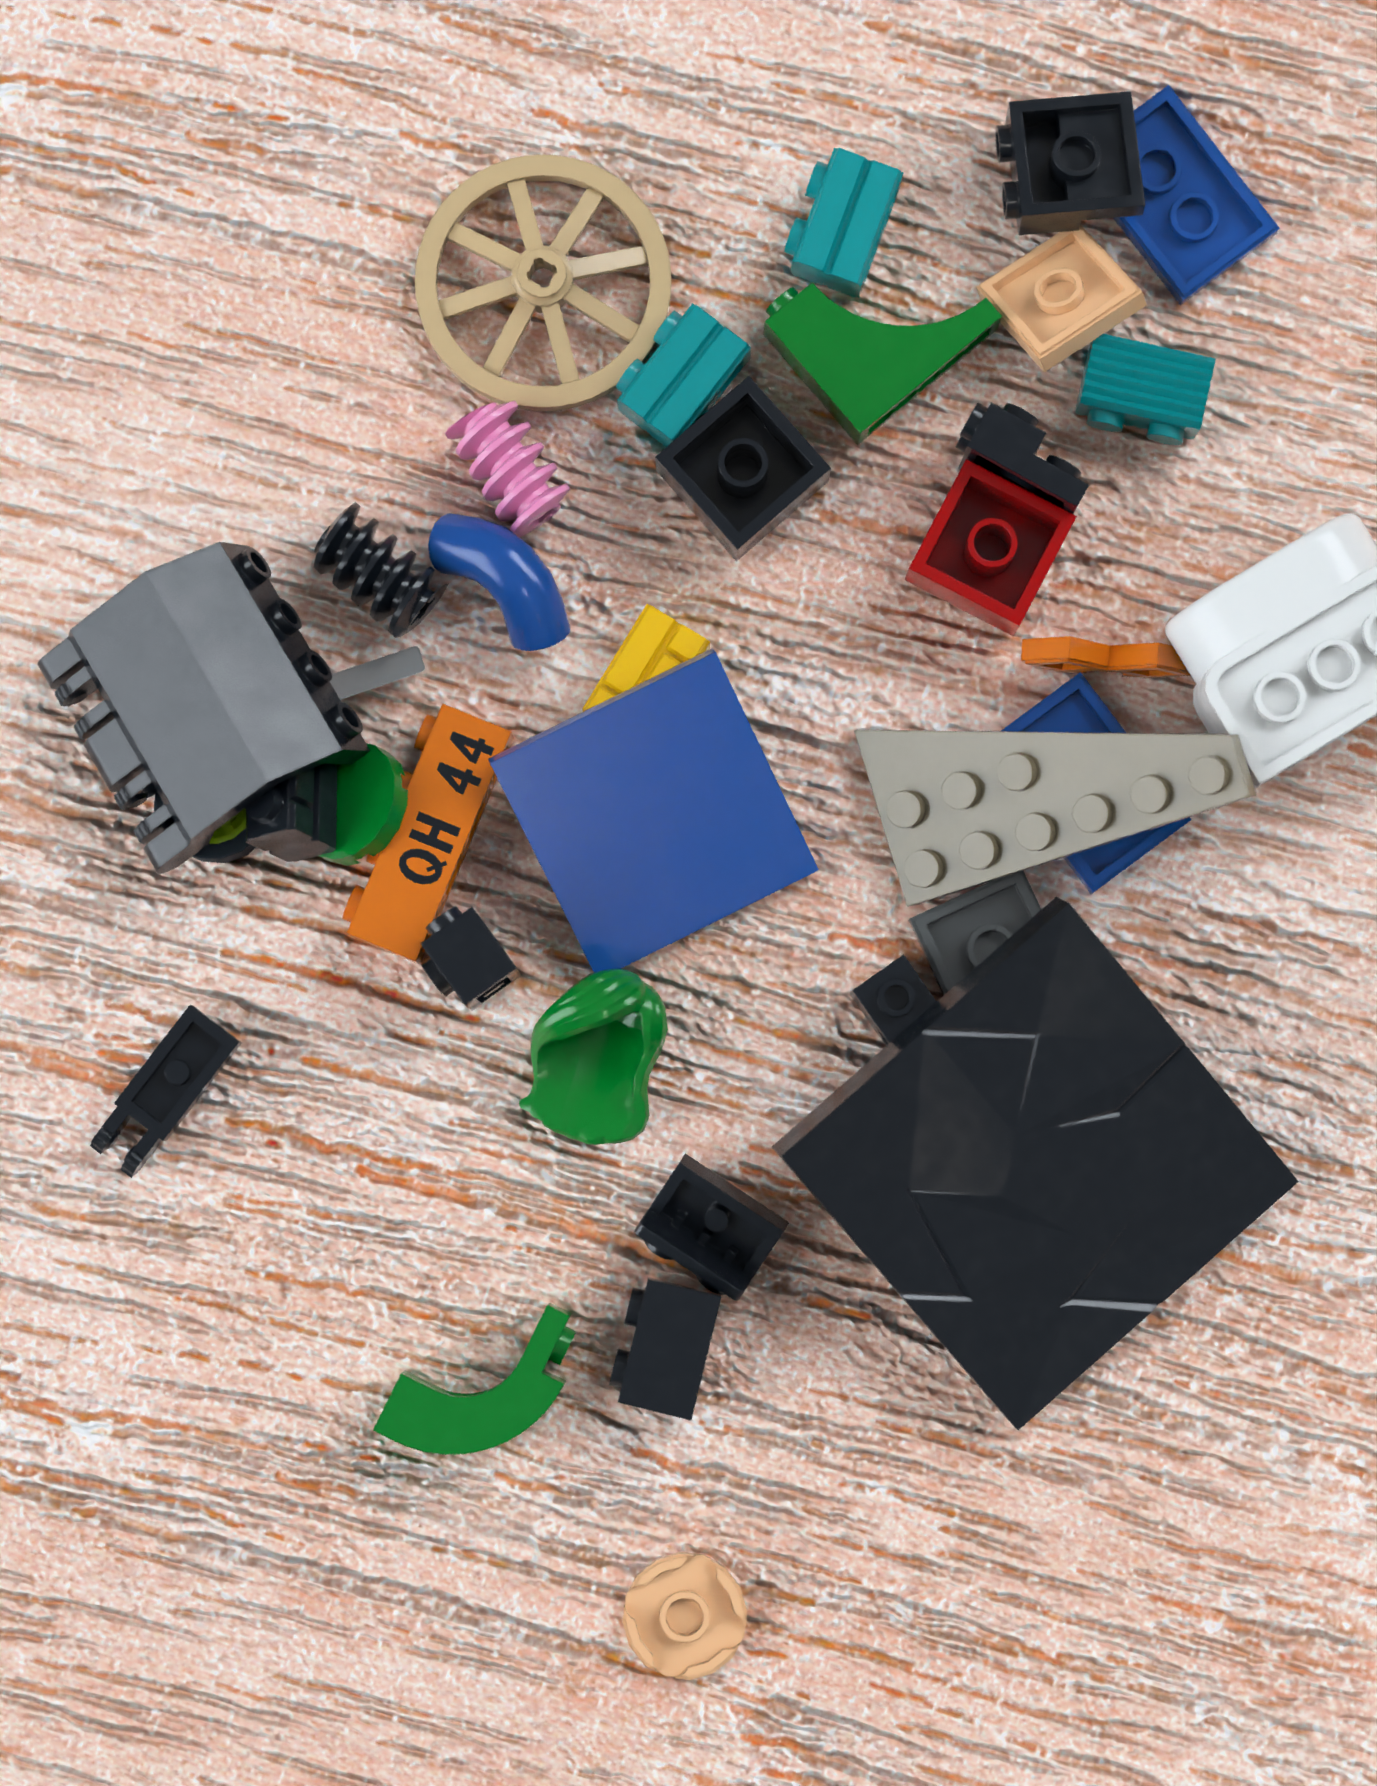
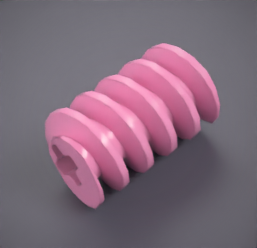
[445,401,570,537]

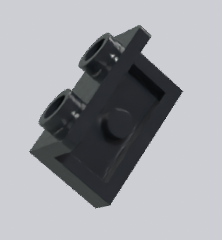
[634,1153,789,1301]

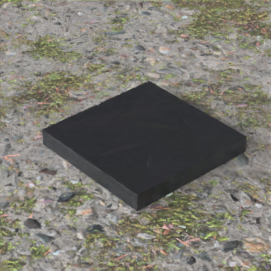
[772,897,1299,1430]

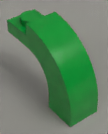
[373,1303,576,1455]

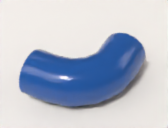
[428,513,570,651]

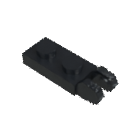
[90,1004,242,1178]

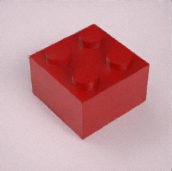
[905,459,1077,637]

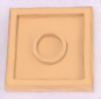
[976,225,1147,372]

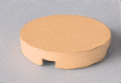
[622,1552,747,1680]

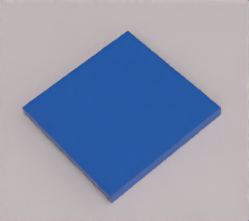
[488,648,819,972]

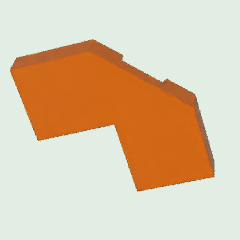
[1021,636,1191,678]

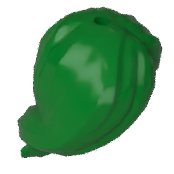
[519,969,668,1145]

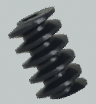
[314,502,449,638]

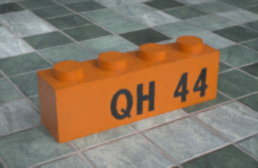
[342,703,514,965]

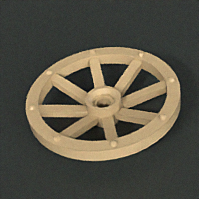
[415,154,672,412]

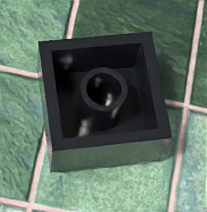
[655,376,831,562]

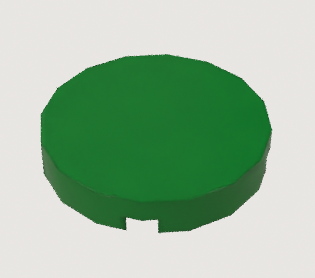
[319,743,408,866]

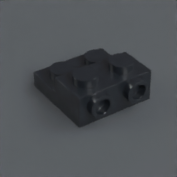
[995,91,1145,236]
[956,403,1089,514]

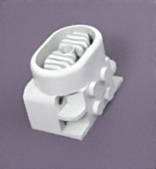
[1165,513,1377,789]

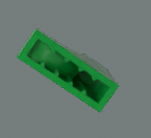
[764,283,1002,445]

